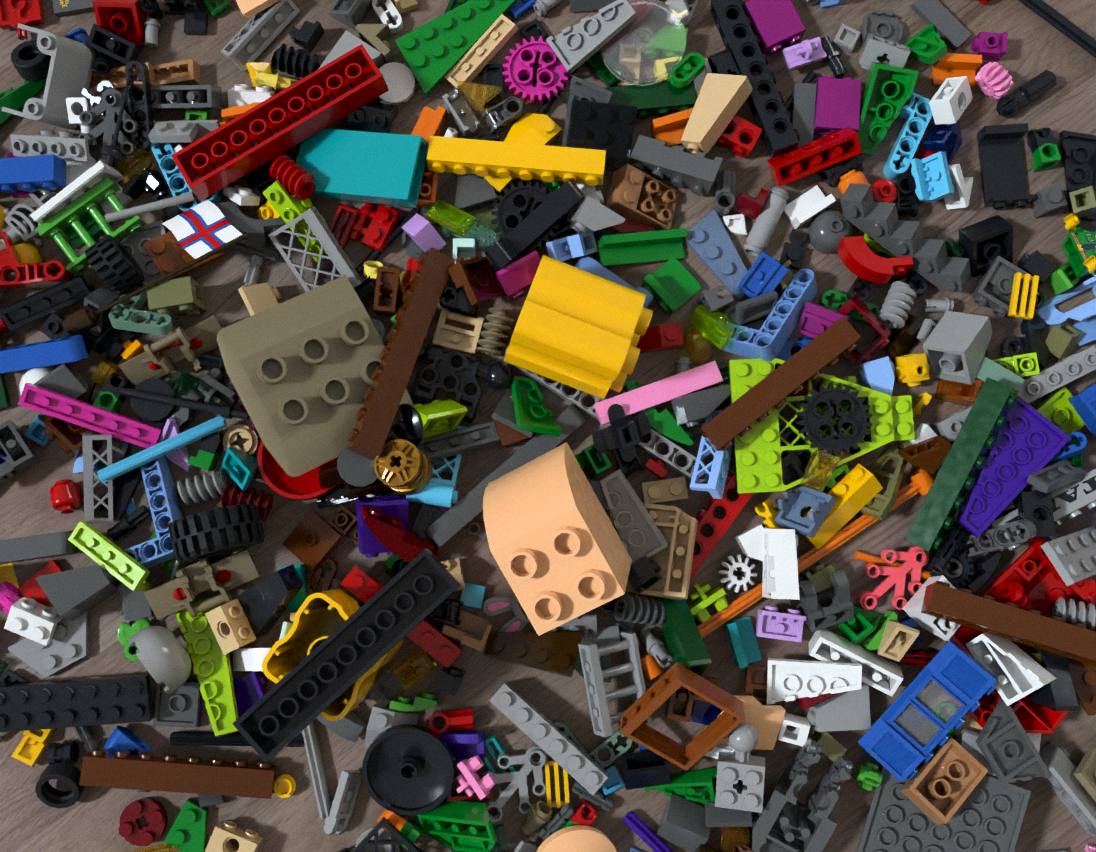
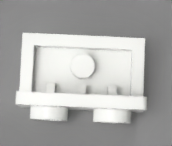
[228,84,275,108]
[4,597,63,646]

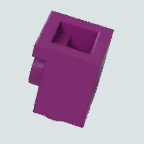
[971,31,1008,62]

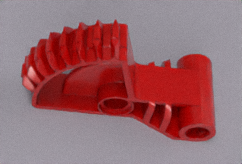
[0,227,75,289]

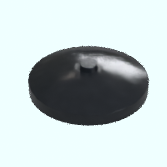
[362,724,455,815]

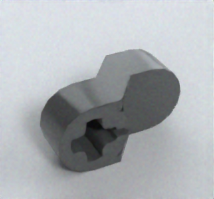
[172,388,205,430]

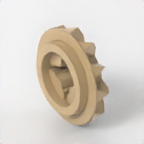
[223,424,258,455]

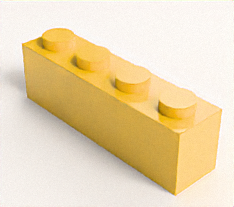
[802,464,883,550]

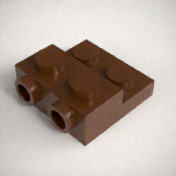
[448,255,504,305]
[43,395,102,458]

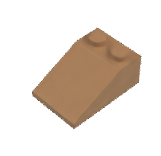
[900,737,988,825]

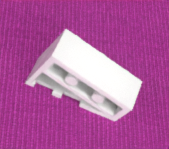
[762,528,800,600]
[965,632,1057,706]

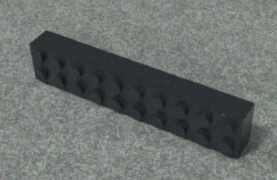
[233,549,461,763]

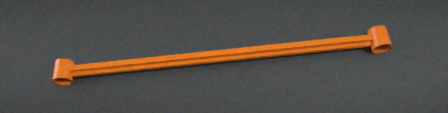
[640,469,935,681]

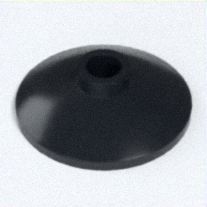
[392,404,423,447]

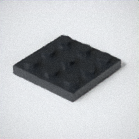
[566,99,638,172]

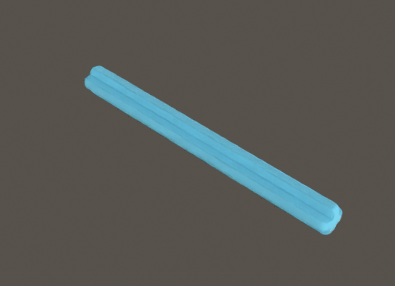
[97,415,227,483]

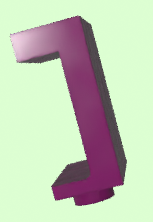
[744,0,806,55]
[813,76,861,136]

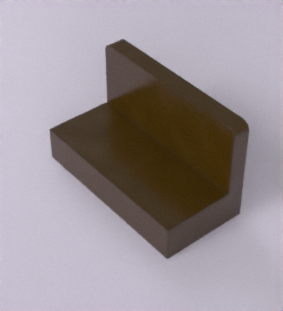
[873,314,922,363]

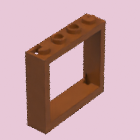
[620,662,745,771]

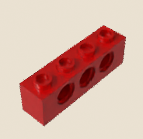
[767,127,862,186]

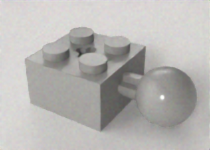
[715,722,766,813]

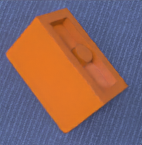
[932,53,982,88]
[411,106,448,143]
[650,108,693,147]

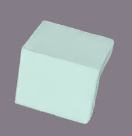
[453,238,476,261]

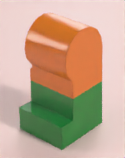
[377,809,422,851]

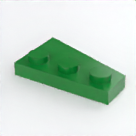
[511,375,562,437]

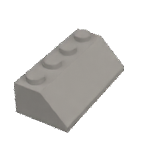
[1039,743,1096,838]

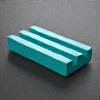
[483,733,517,785]

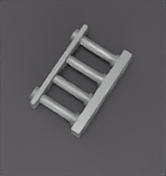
[578,631,652,737]

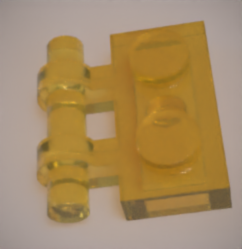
[115,134,156,185]

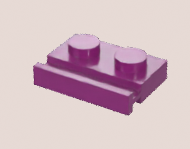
[795,301,850,339]

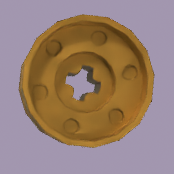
[374,439,433,496]

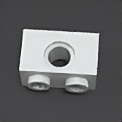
[929,76,973,125]

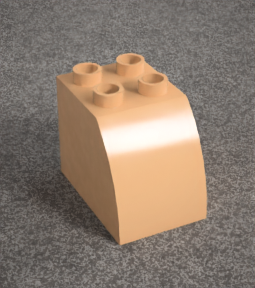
[483,442,632,636]

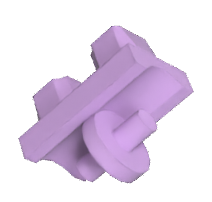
[782,37,827,70]

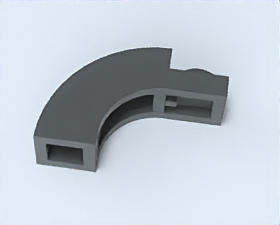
[215,201,287,247]

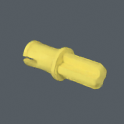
[255,70,298,90]

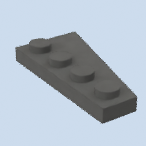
[561,75,613,147]

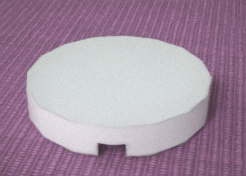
[378,62,416,106]

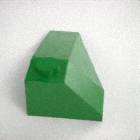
[857,61,919,155]

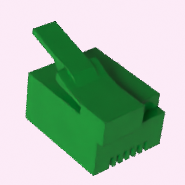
[574,444,612,478]

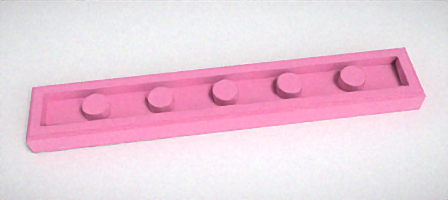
[593,361,723,426]

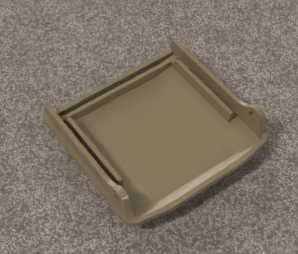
[216,275,414,478]

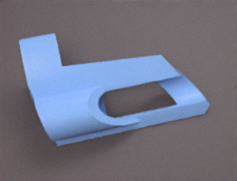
[1035,276,1096,325]

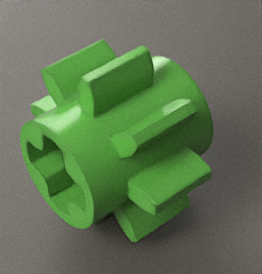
[854,760,882,791]

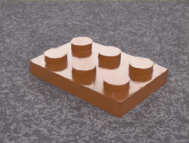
[143,231,225,280]

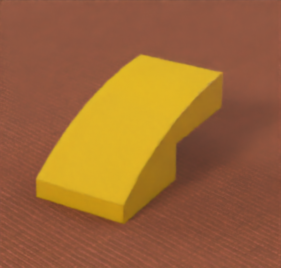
[11,728,55,767]

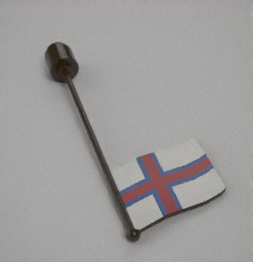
[62,200,249,336]

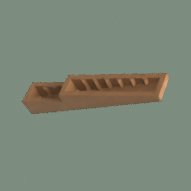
[89,59,202,93]

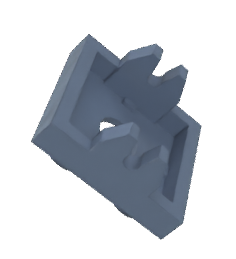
[774,484,836,538]

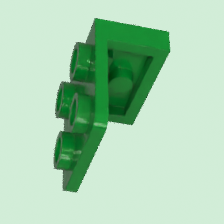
[641,257,701,316]

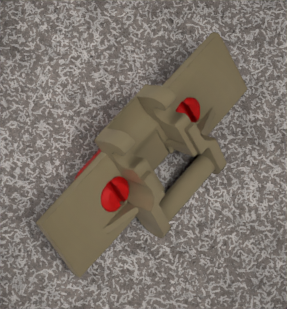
[119,315,223,387]
[144,549,260,620]

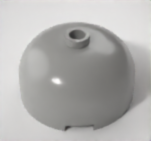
[128,626,192,694]

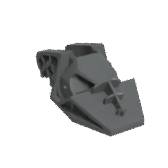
[752,739,853,852]

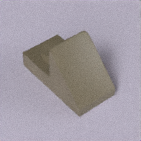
[355,24,393,64]

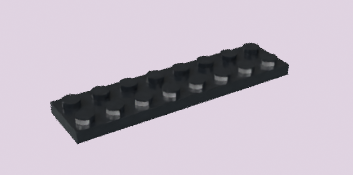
[0,674,153,733]

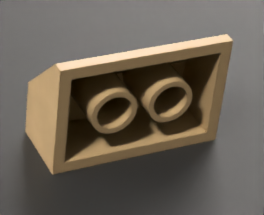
[238,282,282,316]

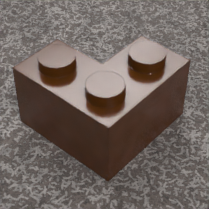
[664,675,720,722]

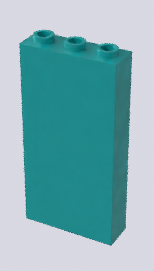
[296,128,429,207]

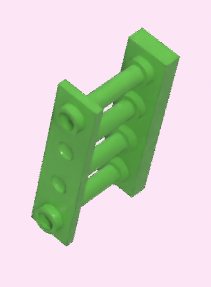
[35,177,146,275]

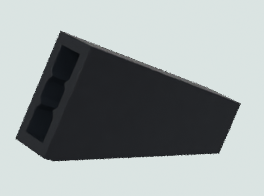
[236,564,304,639]

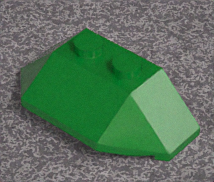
[417,801,497,852]

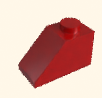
[637,322,684,353]

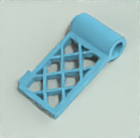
[406,425,467,508]

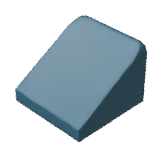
[24,415,50,447]

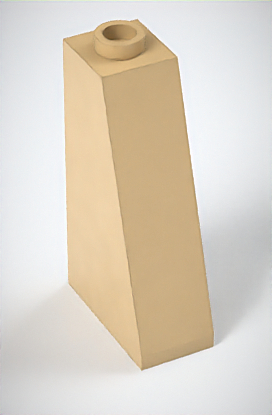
[681,73,753,154]

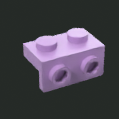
[755,606,807,642]

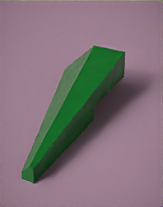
[0,78,47,124]
[645,767,743,803]

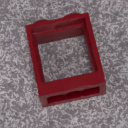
[837,294,892,366]

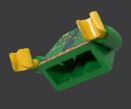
[1061,213,1096,278]

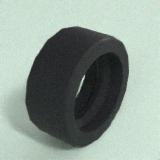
[35,763,85,808]

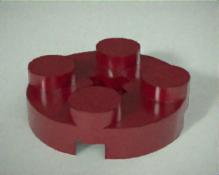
[119,797,168,846]

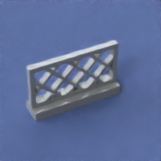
[268,206,363,292]

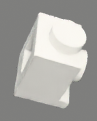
[778,712,810,747]

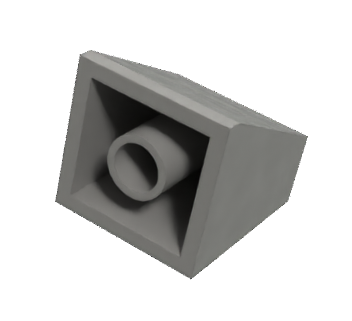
[922,310,993,385]

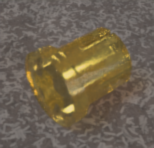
[90,357,121,386]

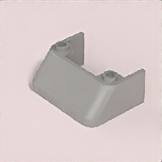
[1,23,96,130]

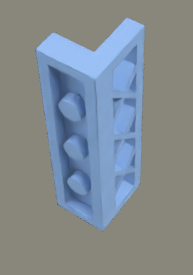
[690,410,734,499]

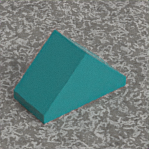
[221,447,258,491]

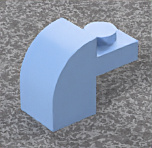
[546,231,598,262]

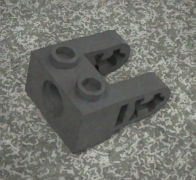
[0,420,40,484]
[799,569,854,632]

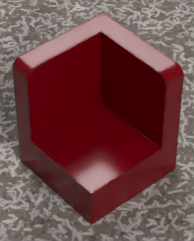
[732,188,769,220]

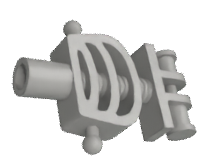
[1,189,56,246]

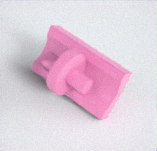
[456,755,497,800]

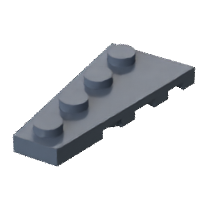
[684,209,748,302]

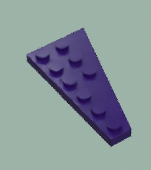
[959,396,1070,538]

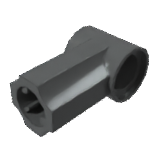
[713,170,736,217]

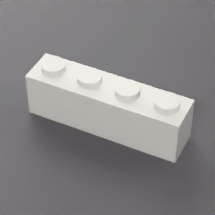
[808,628,904,697]

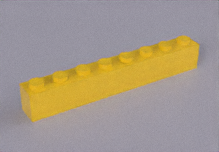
[426,136,606,186]

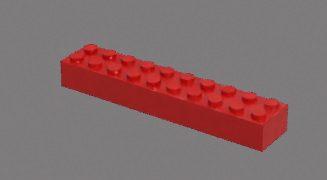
[171,44,389,201]

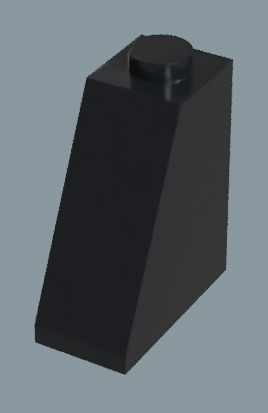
[1030,646,1079,711]

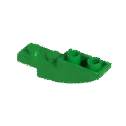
[623,380,694,447]

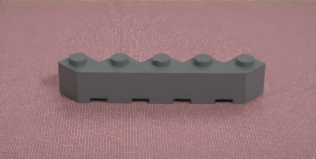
[840,183,971,292]

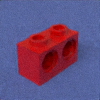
[715,115,763,158]

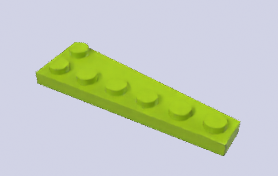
[175,597,239,737]

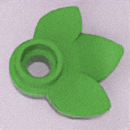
[117,617,151,661]

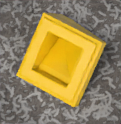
[246,62,272,89]

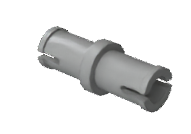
[639,628,673,668]

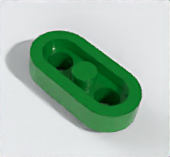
[669,52,705,88]

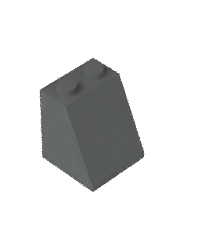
[35,565,120,621]

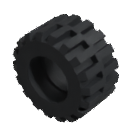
[85,234,145,296]

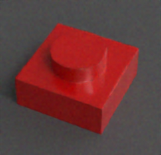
[644,458,668,480]

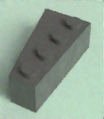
[629,134,723,196]

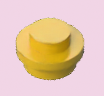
[273,774,296,798]

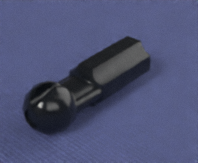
[996,69,1057,117]

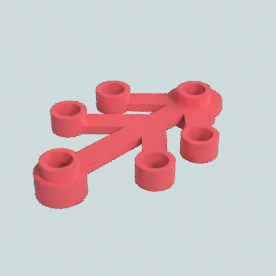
[857,545,929,610]

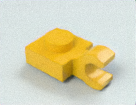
[754,499,788,529]

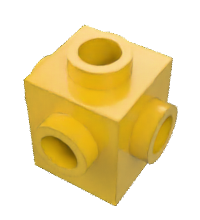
[895,353,930,386]

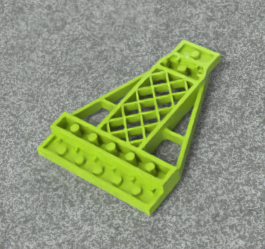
[729,358,915,494]

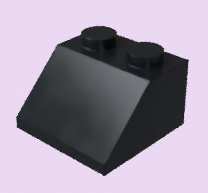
[959,215,1013,277]

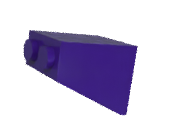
[356,495,409,558]

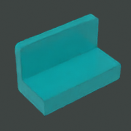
[724,616,762,669]

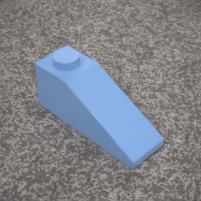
[857,356,895,396]

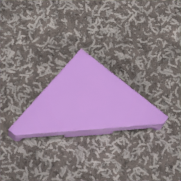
[157,417,193,472]

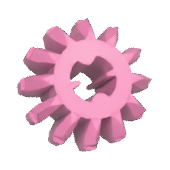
[975,62,1014,99]

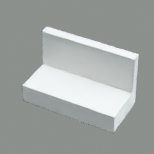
[783,185,836,229]

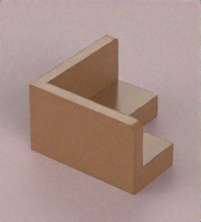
[441,609,494,652]

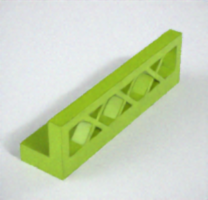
[68,521,152,591]

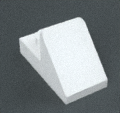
[944,164,973,210]

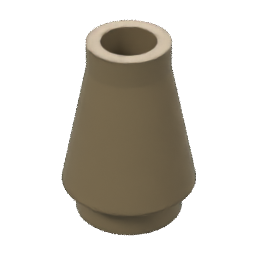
[521,801,552,835]

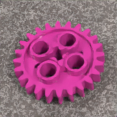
[502,36,571,105]

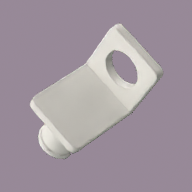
[66,97,104,145]

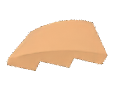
[718,695,786,750]

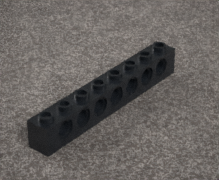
[710,0,800,158]

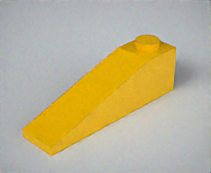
[484,113,562,192]

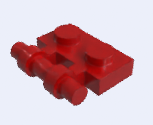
[349,203,400,252]

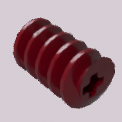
[221,484,273,522]

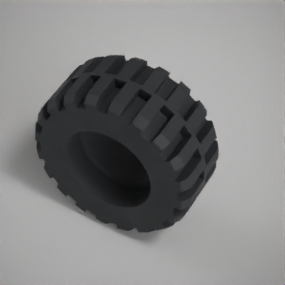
[168,503,265,563]

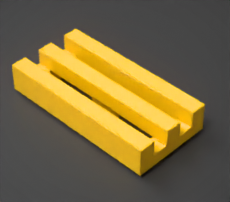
[1008,272,1039,320]
[545,760,570,808]

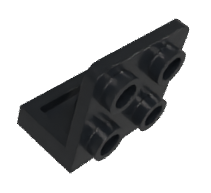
[347,101,398,133]

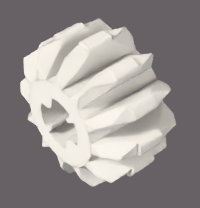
[718,554,757,593]

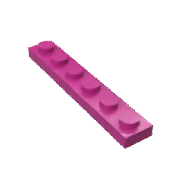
[18,383,162,448]

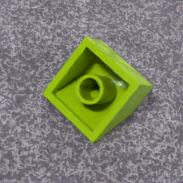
[413,399,468,439]

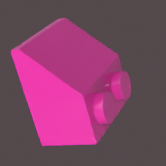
[495,250,541,298]

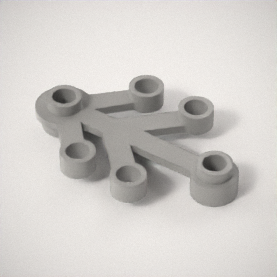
[483,745,547,823]

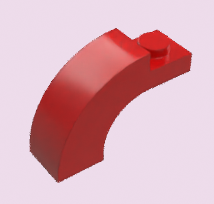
[837,236,914,283]

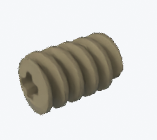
[476,308,514,356]

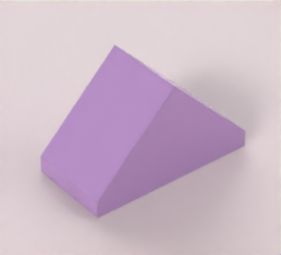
[401,213,447,252]

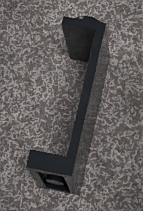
[977,123,1036,210]

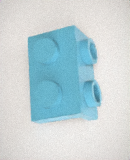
[911,151,954,203]

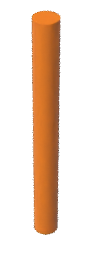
[854,550,933,579]

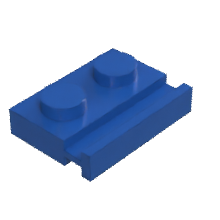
[737,250,789,298]

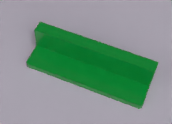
[598,228,688,267]

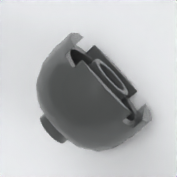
[808,210,853,254]

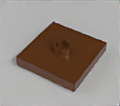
[283,510,344,572]

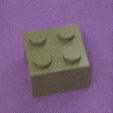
[146,276,207,320]

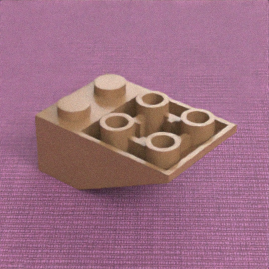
[605,164,679,230]

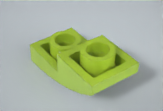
[992,352,1040,377]

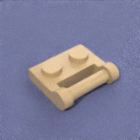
[432,307,485,355]

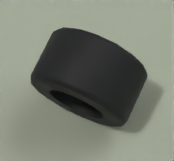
[11,40,51,82]

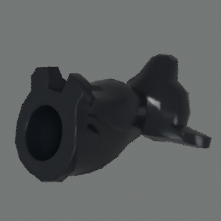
[817,149,864,187]

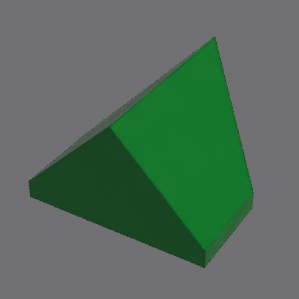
[837,604,883,644]

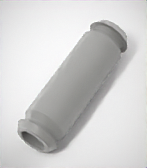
[743,187,789,257]

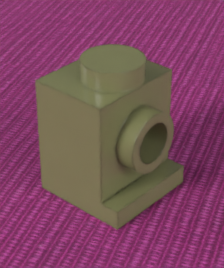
[1069,185,1096,218]
[801,562,838,593]
[811,731,847,762]

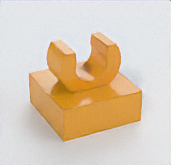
[120,339,145,361]

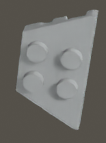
[8,610,90,678]

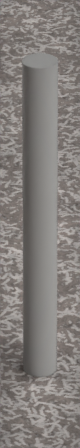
[105,192,195,223]

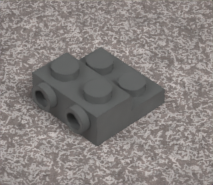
[970,256,1032,318]

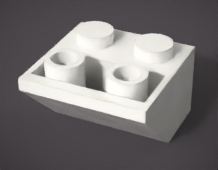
[902,575,961,641]

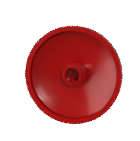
[257,440,338,501]

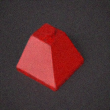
[92,0,147,46]

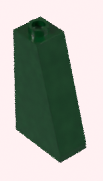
[661,598,712,676]

